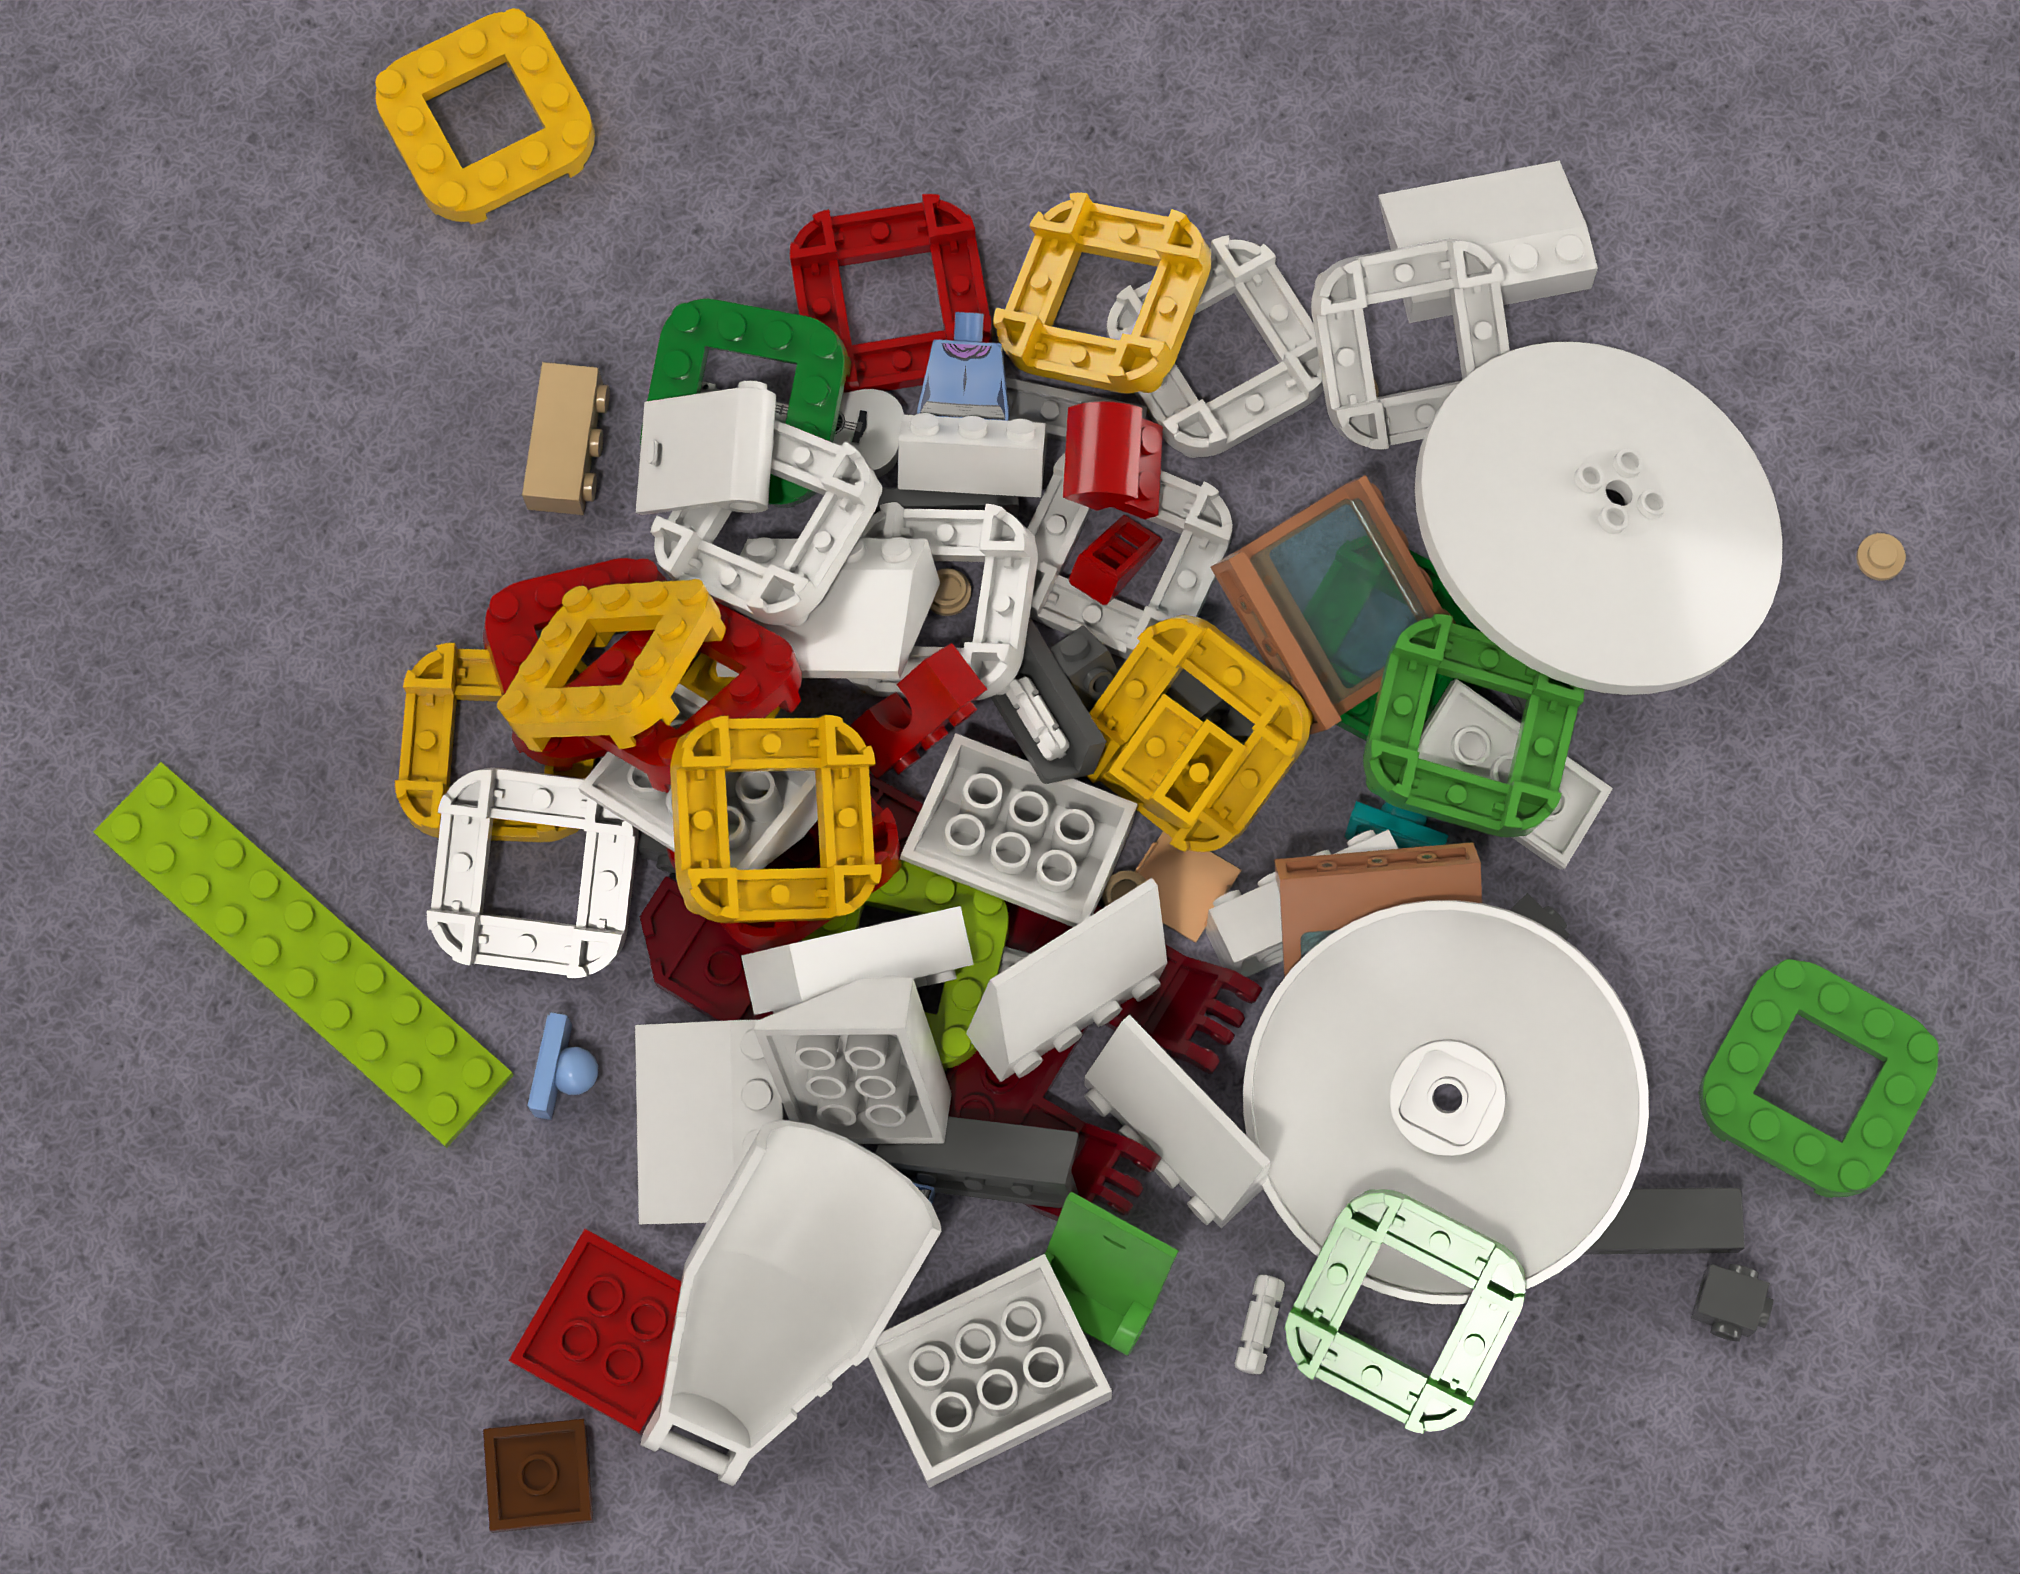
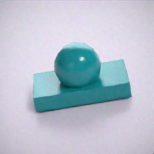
[1344,801,1449,849]

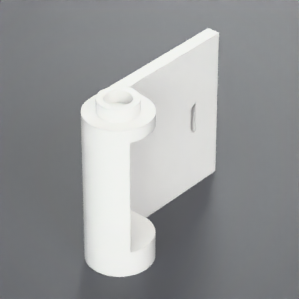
[636,381,776,515]

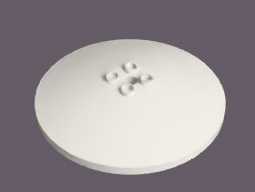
[1415,342,1783,695]
[1243,900,1649,1304]

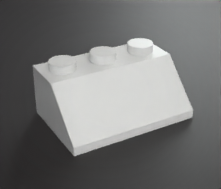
[898,413,1047,498]

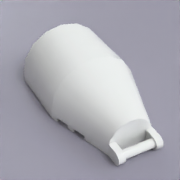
[641,1120,941,1486]

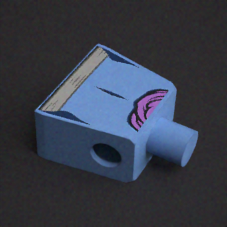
[917,312,1010,421]

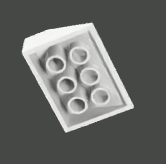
[1378,161,1598,323]
[716,537,940,679]
[578,684,818,870]
[900,733,1138,927]
[966,878,1167,1082]
[754,975,952,1144]
[1084,1015,1271,1228]
[635,1020,787,1224]
[868,1254,1112,1488]

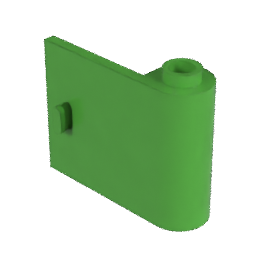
[1030,1192,1178,1356]

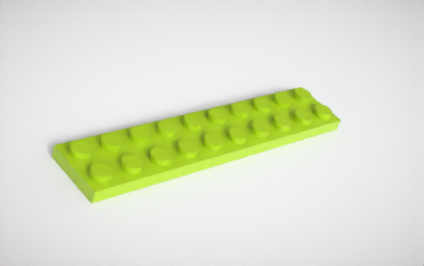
[93,762,514,1148]

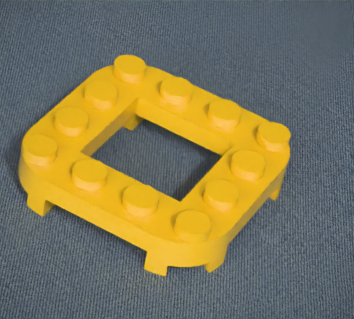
[375,8,595,224]
[993,193,1211,393]
[497,579,726,752]
[1086,614,1313,852]
[395,643,596,842]
[670,715,882,923]

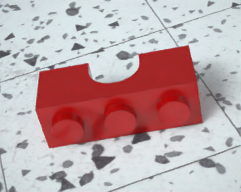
[850,643,988,779]

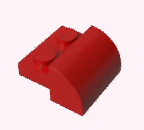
[1063,401,1163,520]

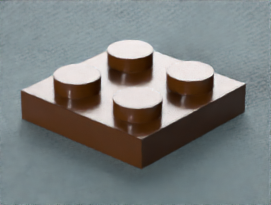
[483,1418,594,1533]

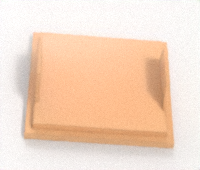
[1135,831,1241,943]

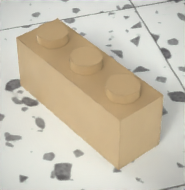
[522,362,610,515]

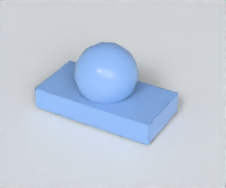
[527,1012,598,1120]

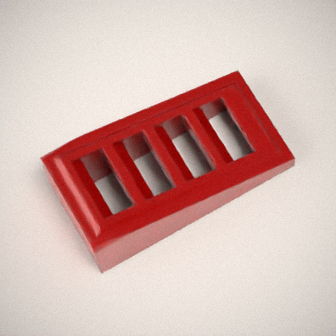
[1069,515,1163,605]

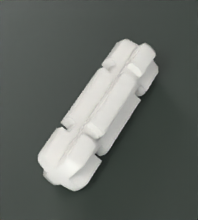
[1006,677,1070,761]
[1234,1275,1285,1374]

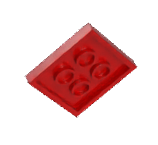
[508,1228,681,1435]

